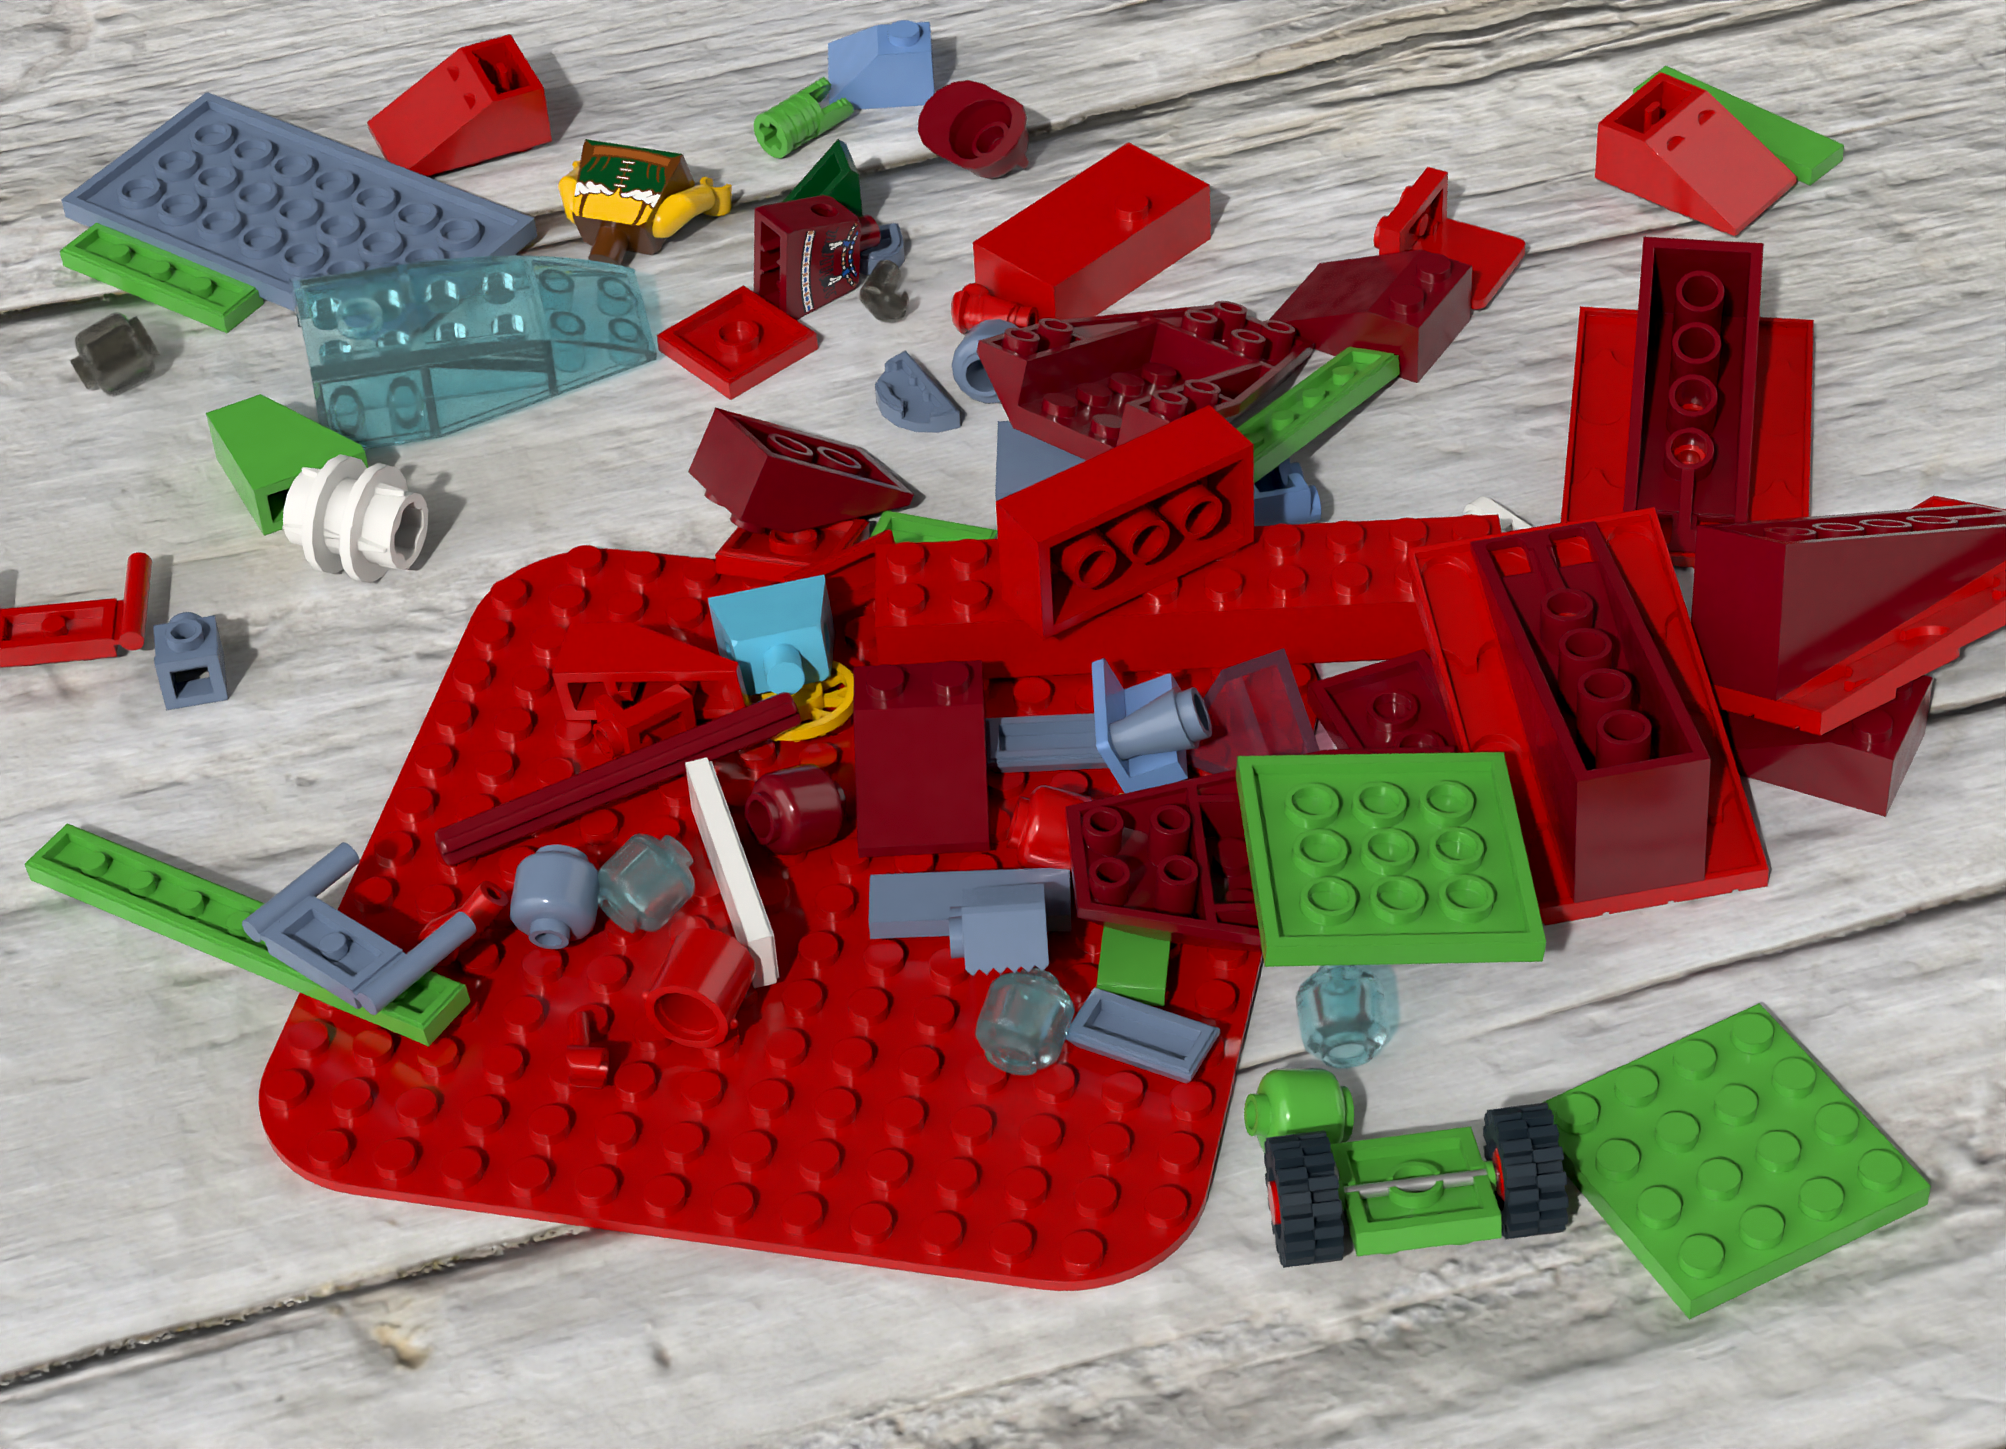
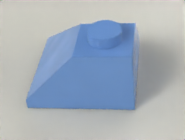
[828,20,935,110]

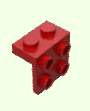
[1373,167,1525,309]

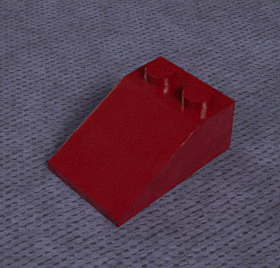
[1269,249,1472,384]
[688,408,914,534]
[853,660,990,858]
[1720,675,1933,817]

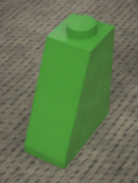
[206,394,368,536]

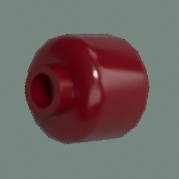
[745,764,846,855]

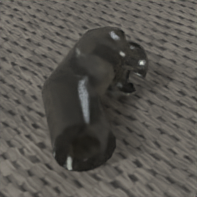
[859,260,909,323]

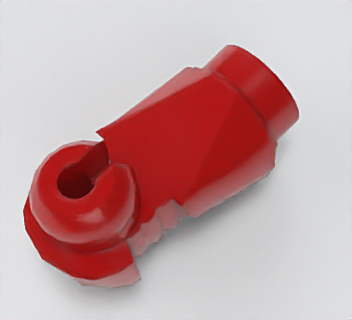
[951,283,1038,335]

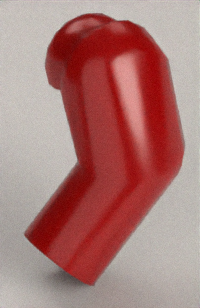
[418,881,508,967]

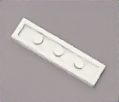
[685,758,779,988]

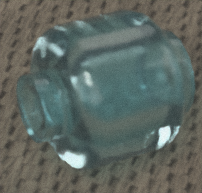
[597,833,695,933]
[1295,965,1390,1069]
[975,968,1075,1076]

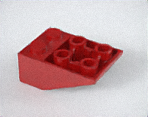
[367,34,552,177]
[1595,72,1797,236]

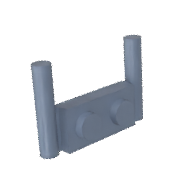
[242,842,476,1015]

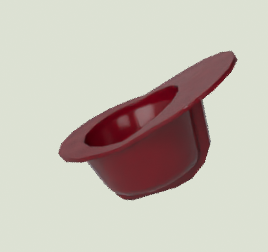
[918,80,1029,179]

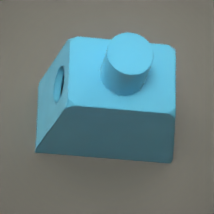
[708,575,836,696]

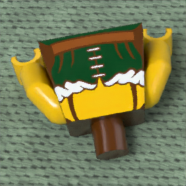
[558,139,732,273]

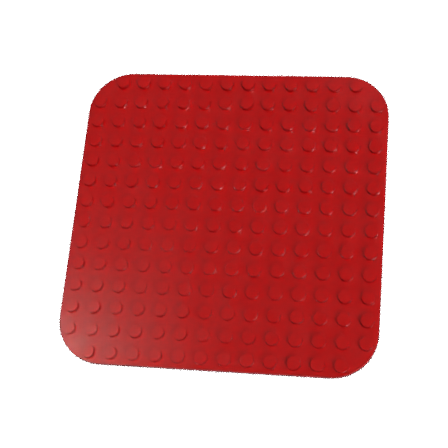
[259,545,1318,1291]

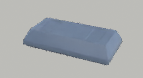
[986,713,1108,773]
[1065,987,1220,1084]

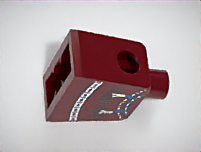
[754,195,881,320]

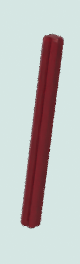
[435,692,801,866]

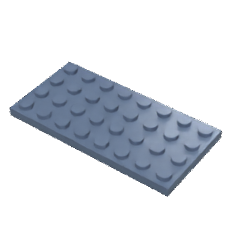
[61,92,537,353]

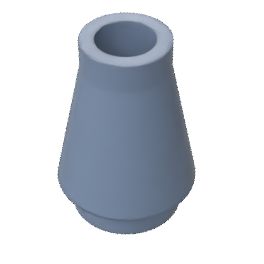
[1110,686,1212,760]

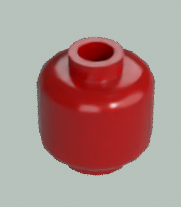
[1007,785,1093,880]

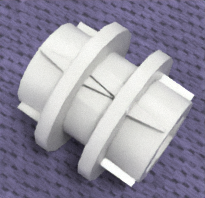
[283,454,429,583]

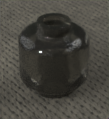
[70,312,160,397]

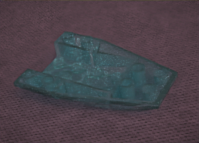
[289,256,657,450]

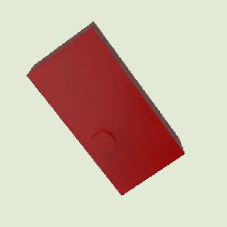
[973,142,1211,322]
[996,405,1254,640]

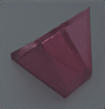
[1186,648,1320,774]

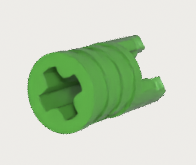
[754,77,855,158]

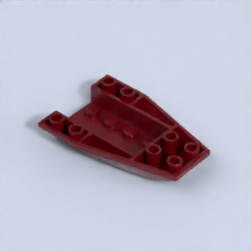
[977,301,1315,460]
[1065,746,1455,952]

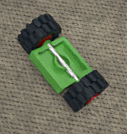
[1264,1102,1569,1268]

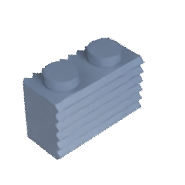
[949,883,1049,976]

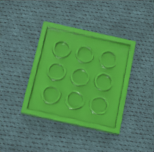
[1236,752,1546,967]
[1542,1003,1931,1320]

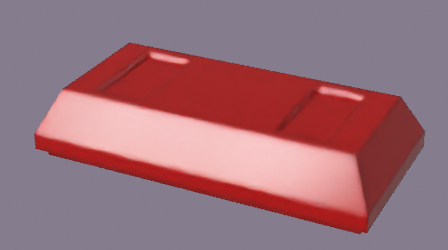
[783,529,895,618]

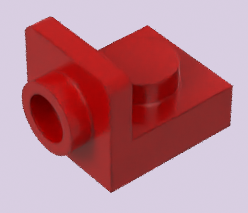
[593,683,697,759]

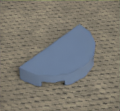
[875,350,960,433]

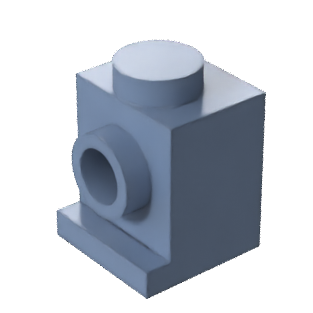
[153,612,228,710]

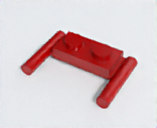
[0,552,152,668]

